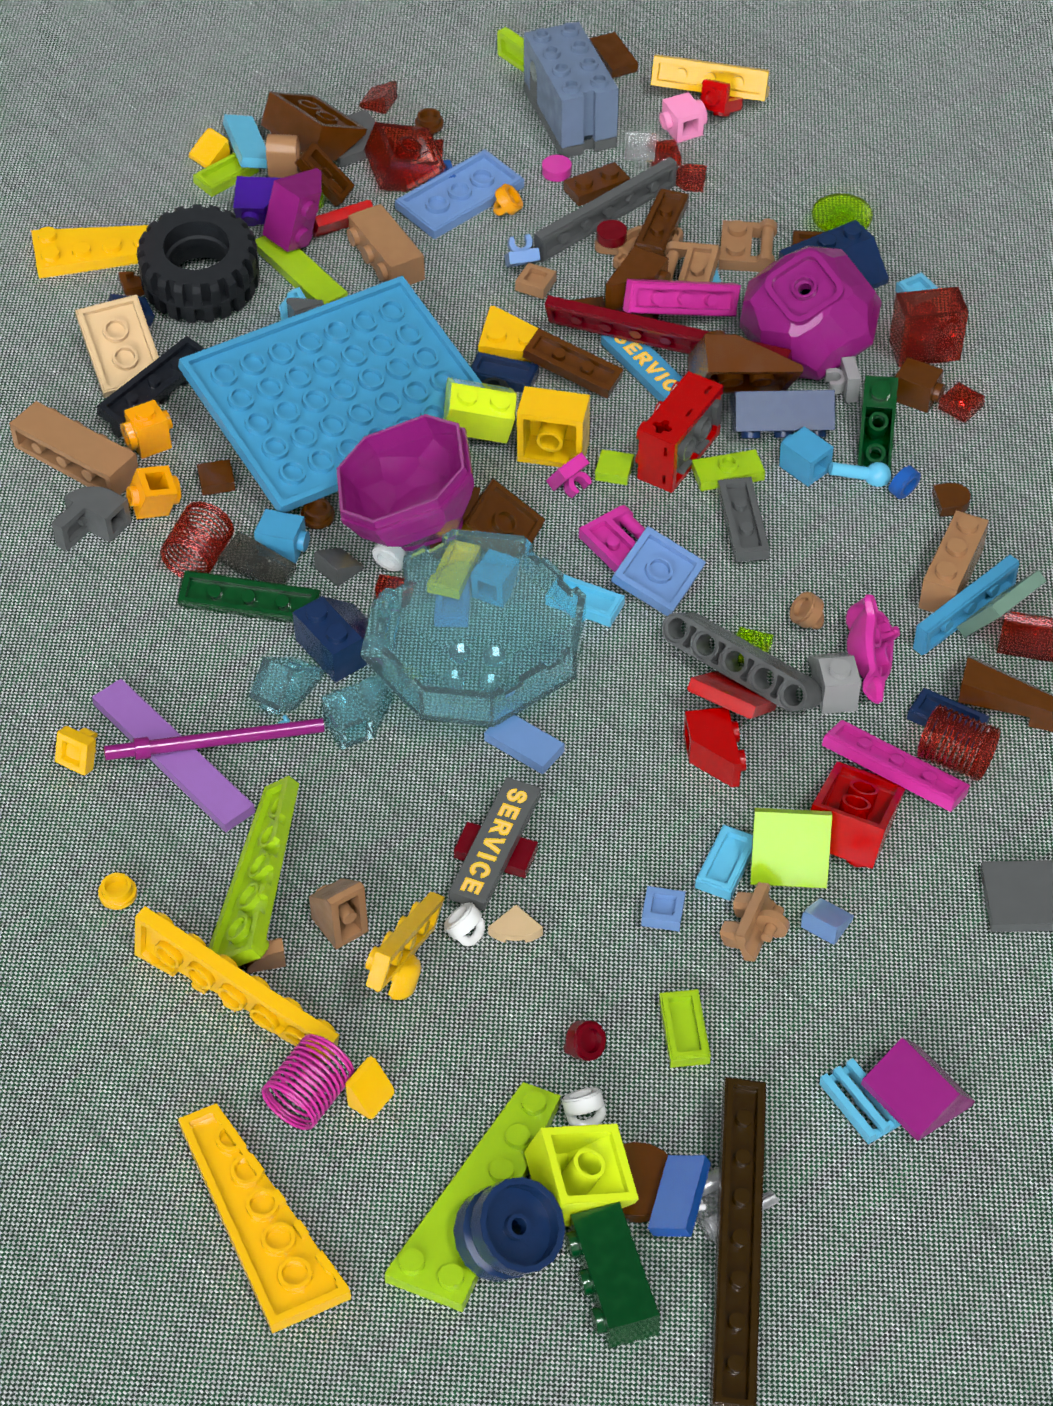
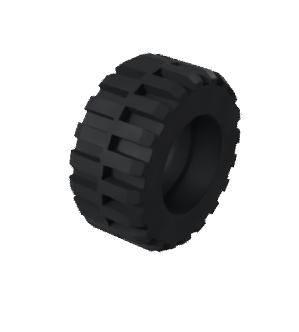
[137,204,260,323]

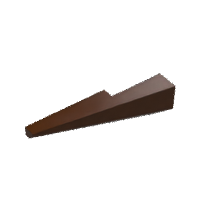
[958,655,1053,732]

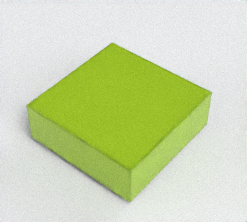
[595,449,634,485]

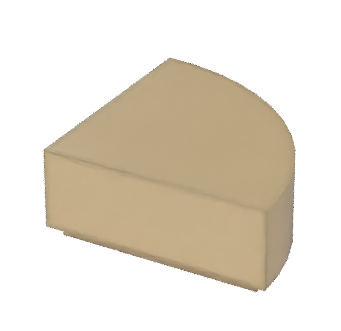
[488,905,543,943]

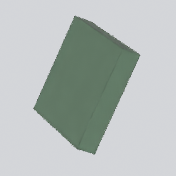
[957,570,1046,638]

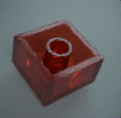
[889,286,969,367]

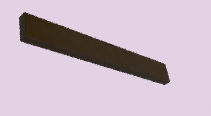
[710,1077,766,1406]

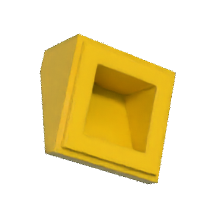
[189,128,230,168]
[345,1056,394,1119]

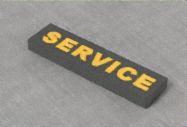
[449,777,541,911]

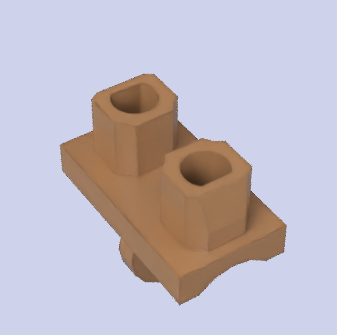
[720,882,790,962]

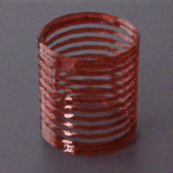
[160,501,234,578]
[917,704,1001,782]

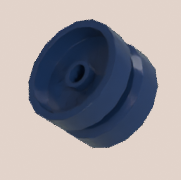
[454,1177,565,1282]

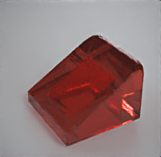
[359,81,398,114]

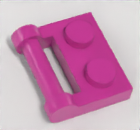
[579,505,645,572]

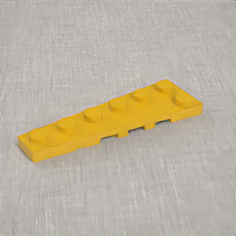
[31,225,149,278]
[134,906,339,1064]
[178,1103,351,1334]

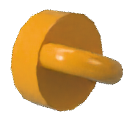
[493,184,523,216]

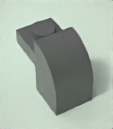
[52,486,132,552]

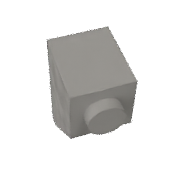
[808,652,861,714]

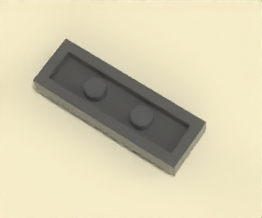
[717,477,770,563]

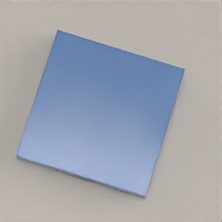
[611,526,706,616]

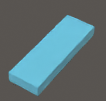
[223,114,267,169]

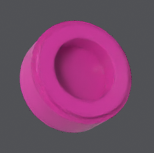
[542,155,572,182]

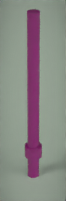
[104,718,325,761]

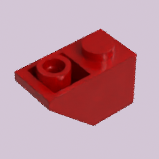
[683,707,746,787]

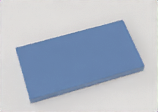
[395,149,524,239]

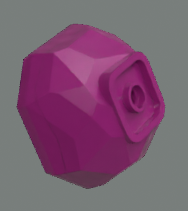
[739,245,882,380]
[336,414,474,552]

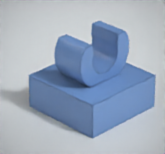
[504,234,541,268]

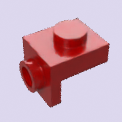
[700,79,743,116]

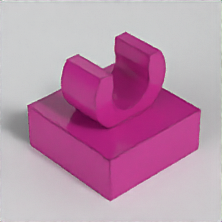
[546,452,592,498]

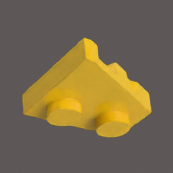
[478,305,538,362]

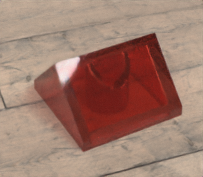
[997,611,1053,662]

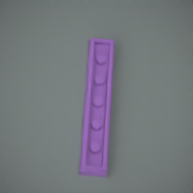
[92,679,255,833]

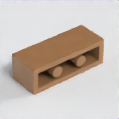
[346,204,425,285]
[918,510,989,613]

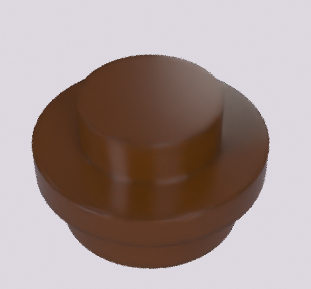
[415,108,444,135]
[301,498,335,529]

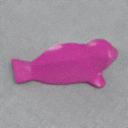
[846,594,900,704]

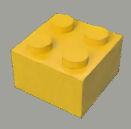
[517,386,590,467]

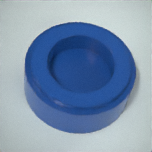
[888,465,921,499]

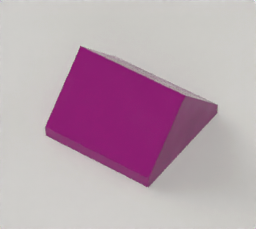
[861,1037,975,1142]

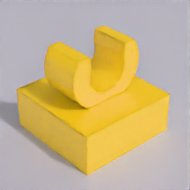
[55,726,98,776]

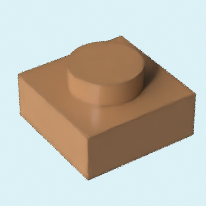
[515,262,556,299]

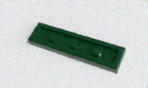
[177,570,322,623]

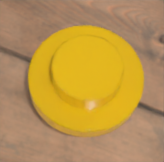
[98,873,137,910]

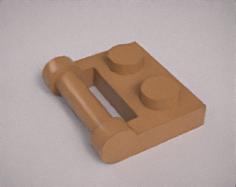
[719,218,778,272]
[664,241,721,282]

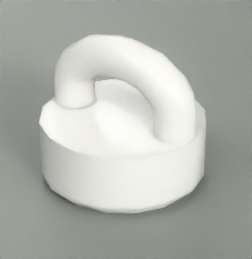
[372,543,410,571]
[444,903,485,946]
[562,1087,606,1126]

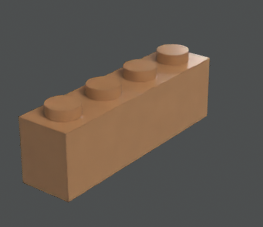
[9,401,138,495]

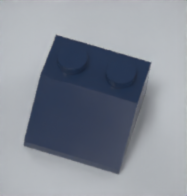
[292,596,394,683]

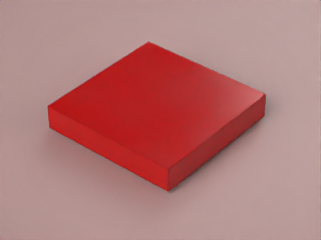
[687,671,777,719]

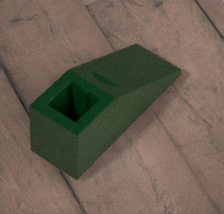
[857,375,898,470]

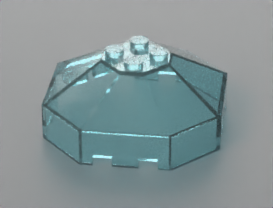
[360,529,586,727]

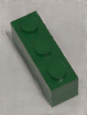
[565,1202,660,1349]

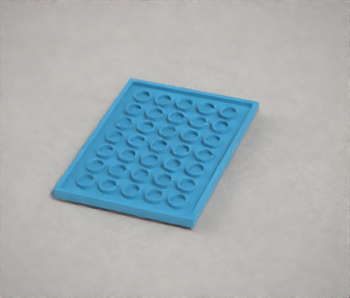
[178,276,482,513]

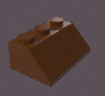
[261,91,367,161]

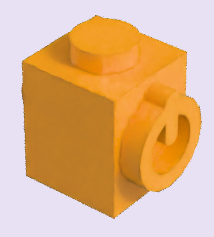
[120,399,173,459]
[126,465,181,519]

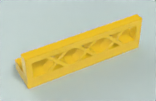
[651,54,770,101]

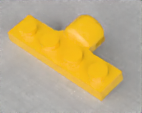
[365,891,445,1000]

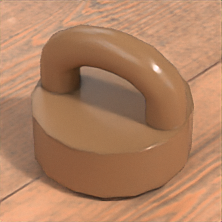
[790,592,824,630]

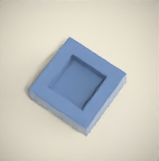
[641,886,686,932]

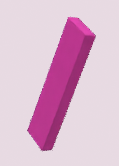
[623,279,741,317]
[822,720,970,812]

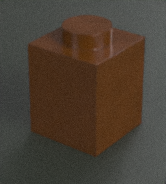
[895,357,946,413]

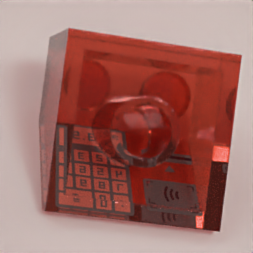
[364,122,446,192]

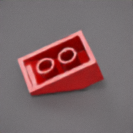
[811,761,906,869]

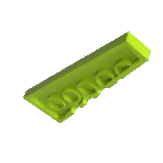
[208,775,299,967]
[384,1082,561,1313]

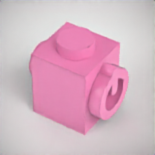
[659,92,707,143]

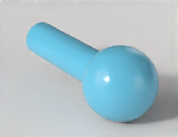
[829,462,891,487]

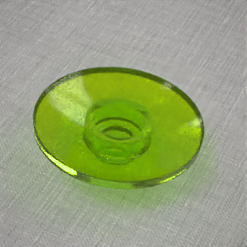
[812,193,873,232]

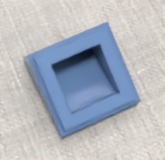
[801,898,854,945]

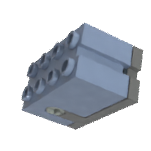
[524,22,618,158]

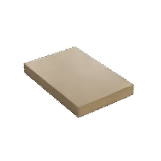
[75,294,159,398]

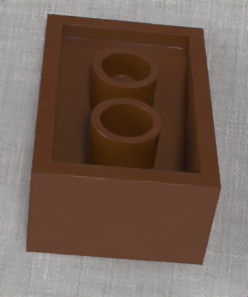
[687,330,804,394]

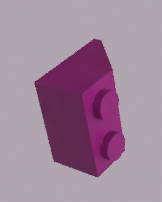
[262,168,322,252]

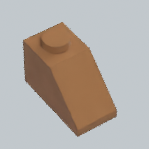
[309,878,369,950]

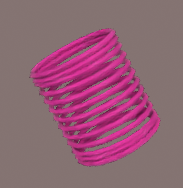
[262,1034,355,1130]

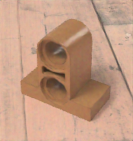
[266,134,302,178]

